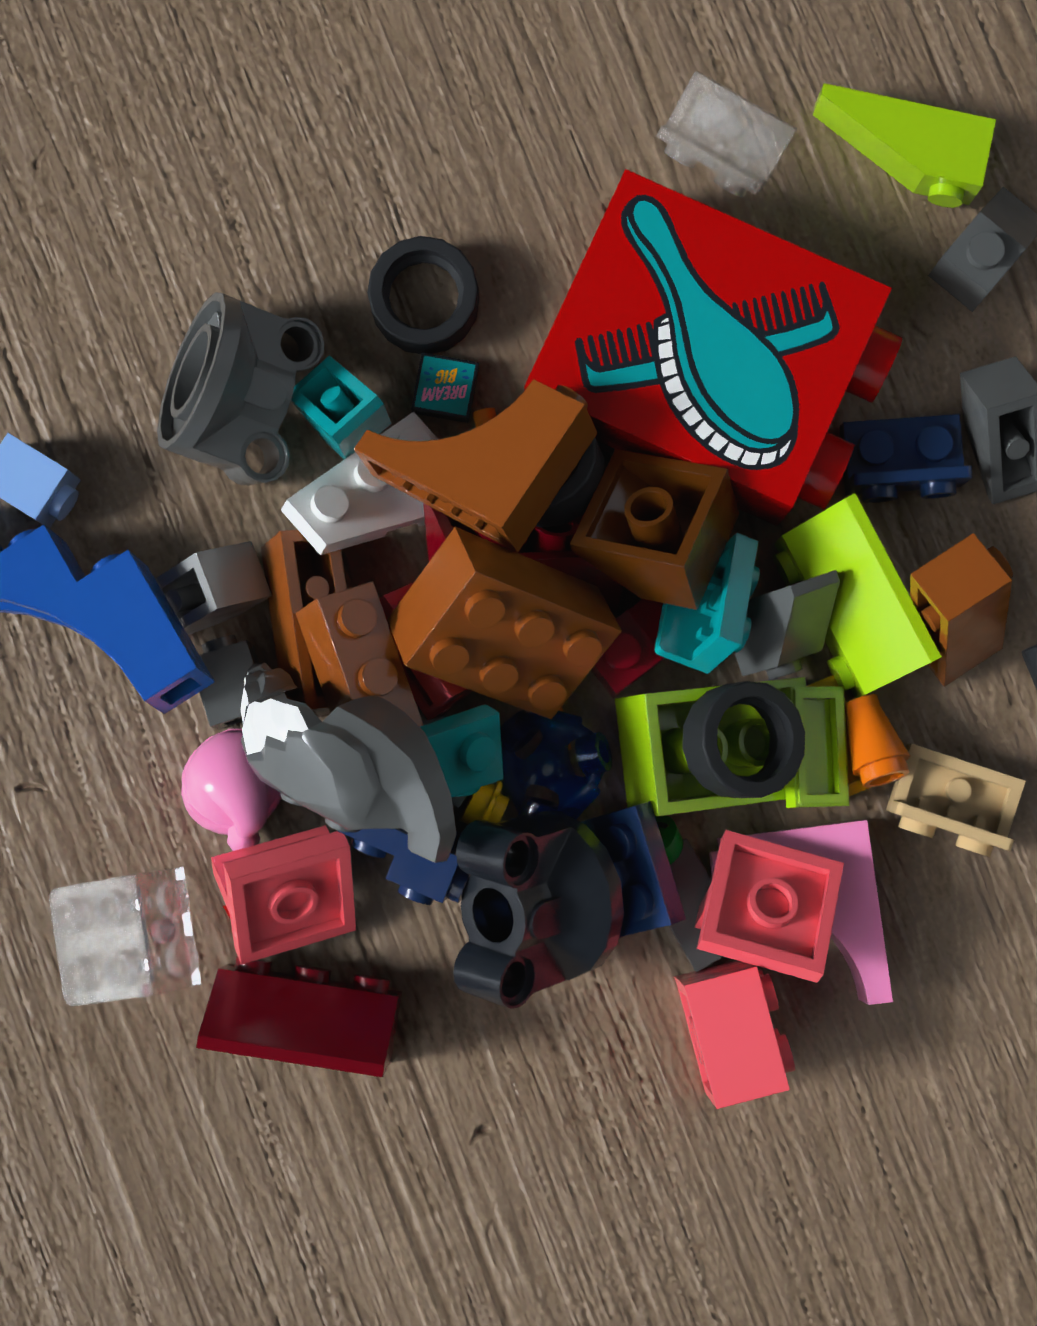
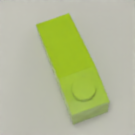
[813,83,996,208]

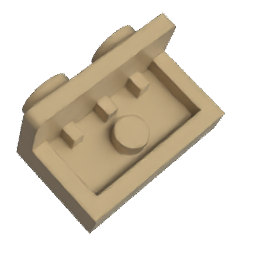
[886,743,1026,857]

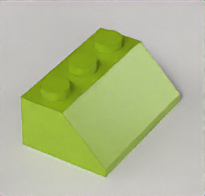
[773,493,942,698]

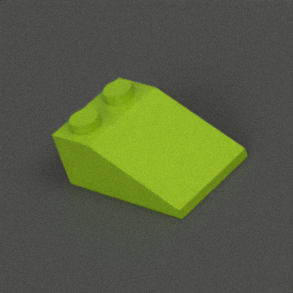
[615,677,806,816]

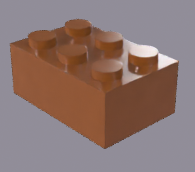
[387,527,622,719]

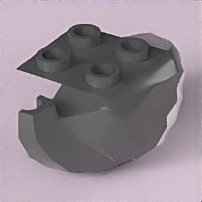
[241,662,456,863]

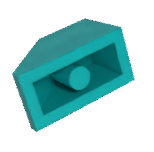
[291,355,391,459]

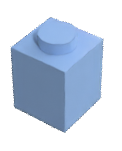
[0,433,81,529]

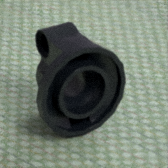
[453,811,624,1009]

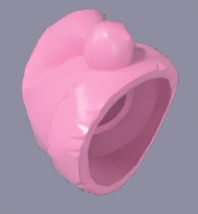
[181,729,281,851]

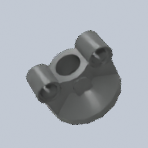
[157,292,324,486]

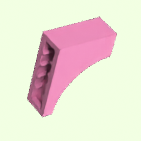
[709,820,893,1005]

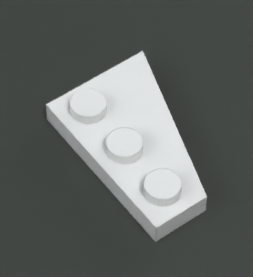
[281,412,438,555]

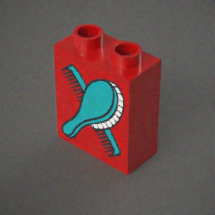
[524,169,903,526]

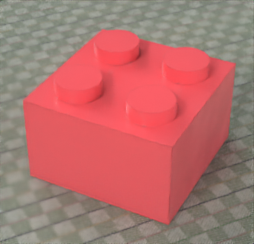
[675,960,795,1109]

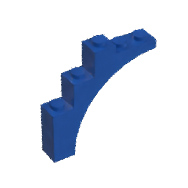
[0,524,215,714]

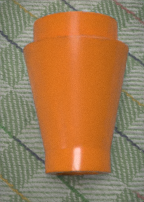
[845,694,911,788]

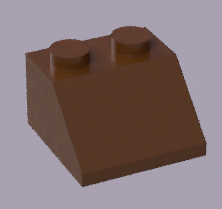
[570,449,739,610]

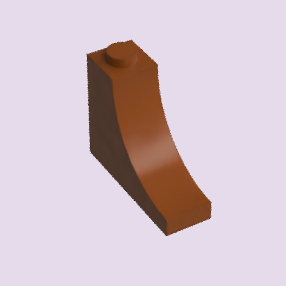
[354,379,598,553]

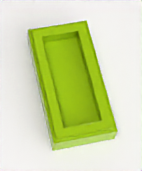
[781,686,850,808]

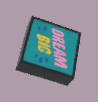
[411,352,479,423]

